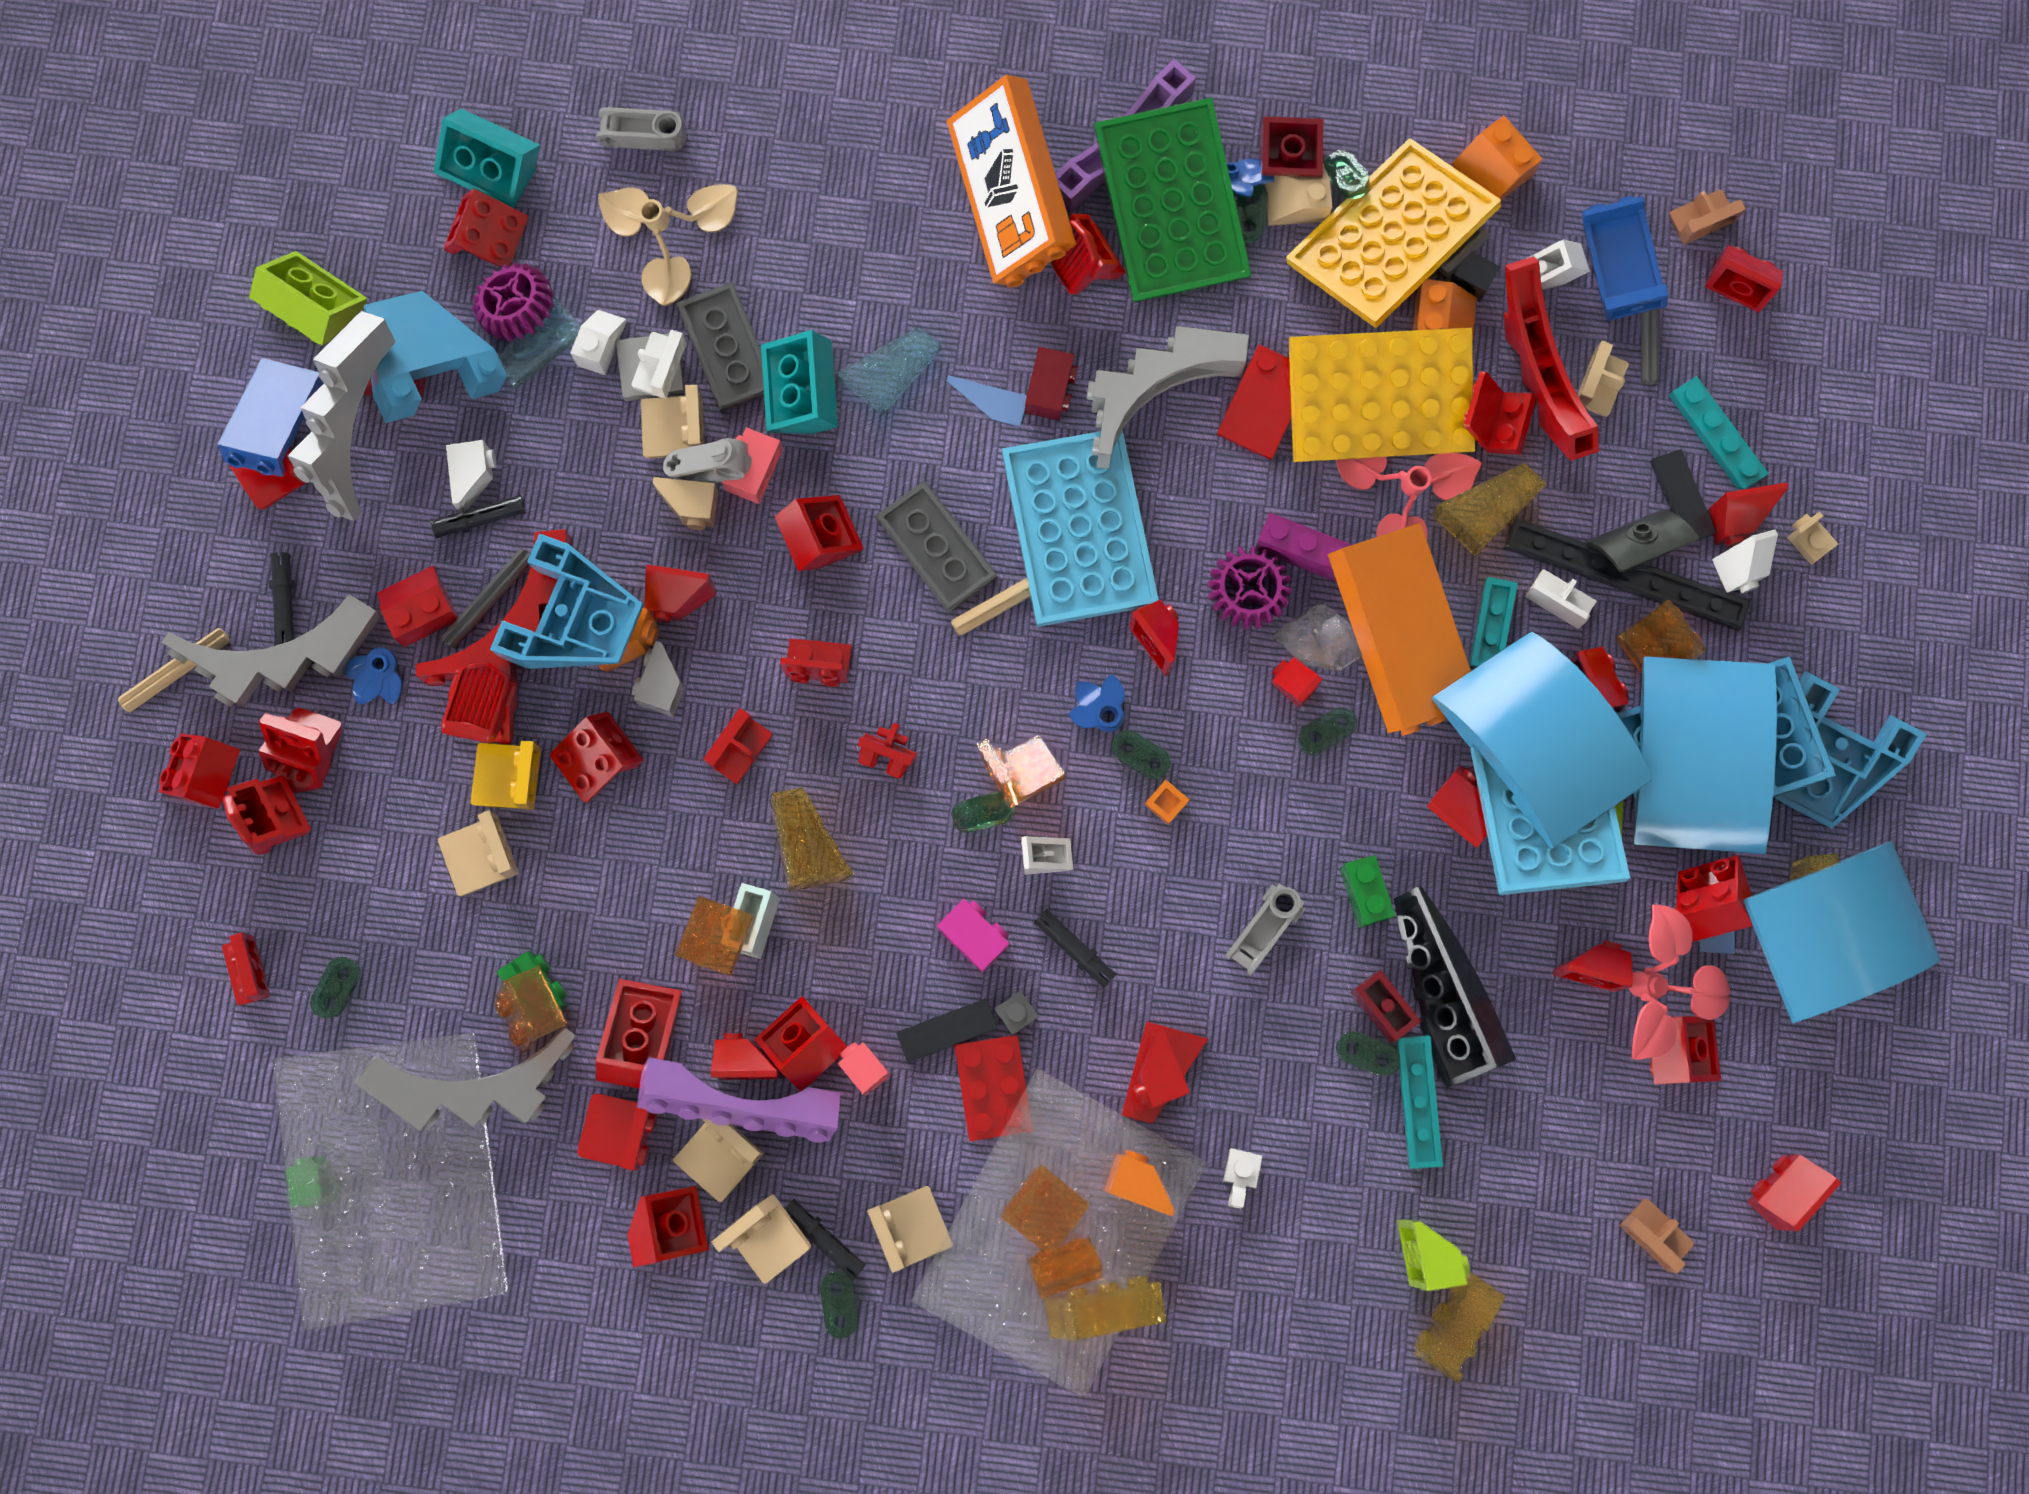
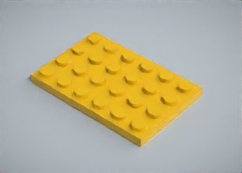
[1286,138,1501,328]
[1289,328,1475,462]

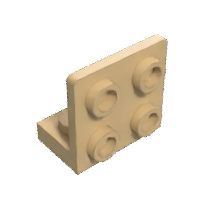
[641,385,705,459]
[438,810,519,897]
[673,1119,764,1202]
[867,1186,953,1273]
[711,1194,811,1284]

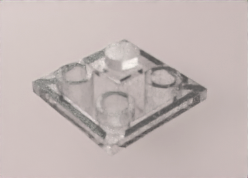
[1272,602,1362,671]

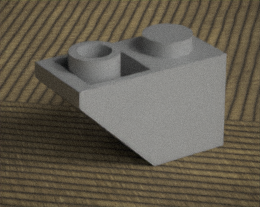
[632,641,685,717]

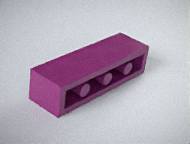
[1255,512,1352,582]

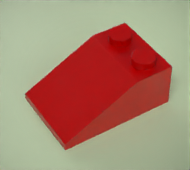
[1217,344,1292,460]
[595,979,682,1089]

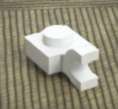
[1223,1148,1262,1209]

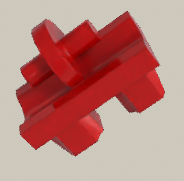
[857,722,918,779]

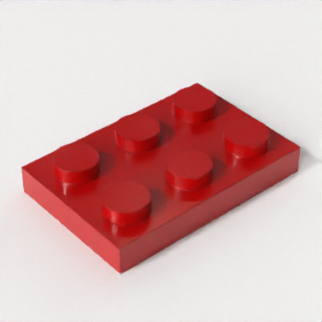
[955,1035,1033,1142]

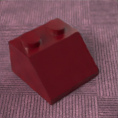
[1259,116,1324,178]

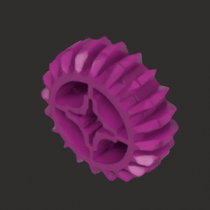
[472,262,555,342]
[1207,546,1292,630]

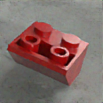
[158,733,241,809]
[1676,855,1753,942]

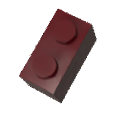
[1025,346,1078,421]
[1350,970,1421,1043]

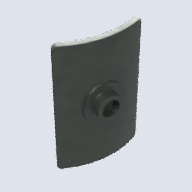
[1586,510,1699,572]

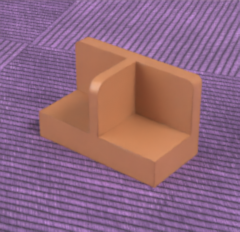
[1668,190,1746,245]
[1619,1199,1694,1273]

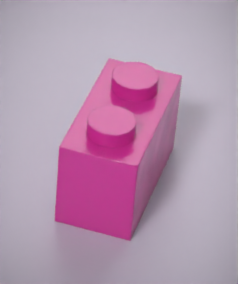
[937,899,1009,973]

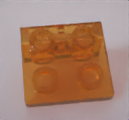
[1615,600,1706,674]
[976,736,1066,808]
[675,896,754,976]
[494,965,567,1053]
[999,1163,1090,1256]
[1027,1237,1104,1299]

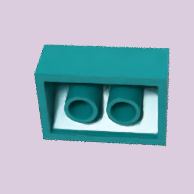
[433,109,540,208]
[761,330,838,434]

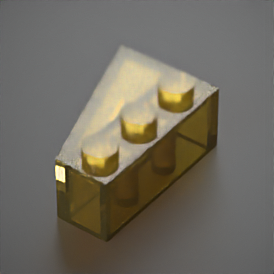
[1413,1273,1506,1384]

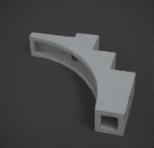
[288,311,396,521]
[1087,326,1249,469]
[162,594,381,707]
[353,1028,576,1131]

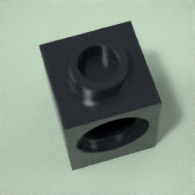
[1451,252,1500,302]

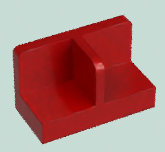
[703,708,773,784]

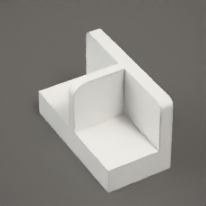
[632,330,687,399]
[1525,569,1596,629]

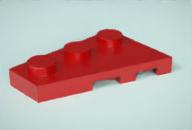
[1121,1021,1208,1124]

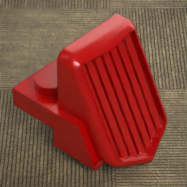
[1050,214,1126,295]
[441,660,518,745]
[259,708,342,793]
[223,775,311,856]

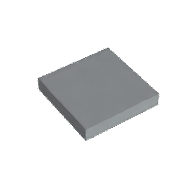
[616,333,685,401]

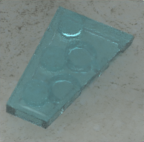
[499,297,581,390]
[836,326,942,415]

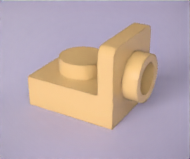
[1787,511,1838,565]

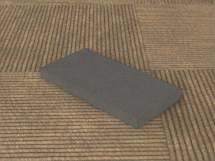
[676,281,764,413]
[875,480,998,614]

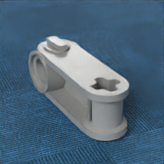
[596,107,687,151]
[663,438,752,483]
[1225,883,1306,976]

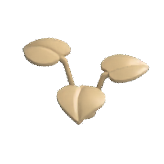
[598,185,738,306]

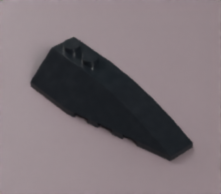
[1394,886,1517,1088]

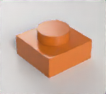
[1145,780,1189,825]

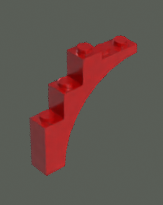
[1503,256,1599,461]
[415,529,572,686]

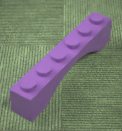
[1055,59,1196,214]
[637,1057,841,1143]

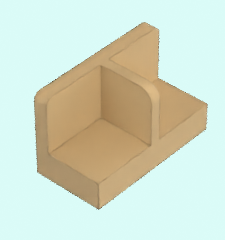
[1577,341,1629,417]

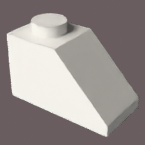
[1529,239,1590,290]
[570,310,627,375]
[446,440,496,511]
[1712,530,1778,594]

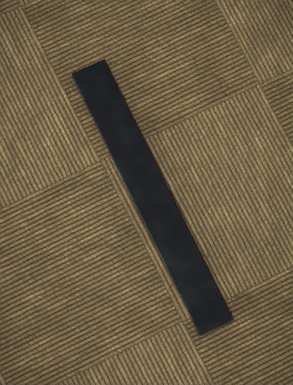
[1504,518,1750,631]

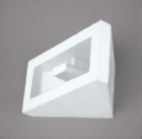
[1021,836,1073,875]

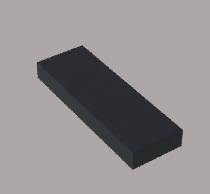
[1650,449,1716,541]
[896,998,998,1063]

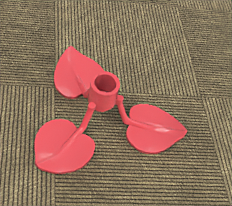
[1336,453,1482,539]
[1629,905,1730,1060]

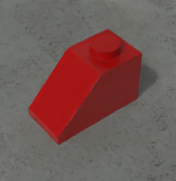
[1272,657,1323,709]

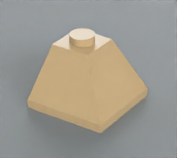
[1264,165,1332,226]

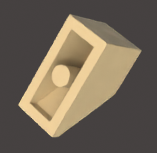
[653,477,719,530]

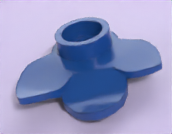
[1227,159,1275,196]
[344,647,402,705]
[1068,674,1125,733]

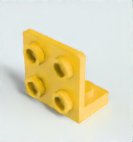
[470,741,541,810]

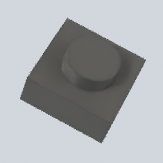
[994,990,1039,1036]

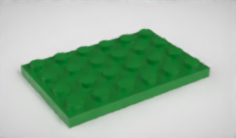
[1093,97,1251,303]

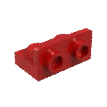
[222,932,270,1006]

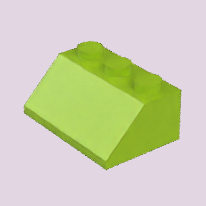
[249,251,368,346]
[1397,1219,1470,1291]

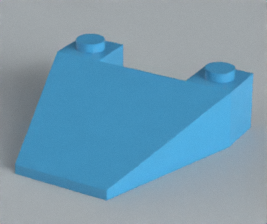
[364,291,507,423]
[490,533,644,669]
[1774,671,1927,829]

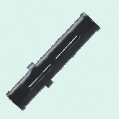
[430,494,527,539]
[269,552,295,646]
[1033,909,1117,989]
[785,1198,867,1281]

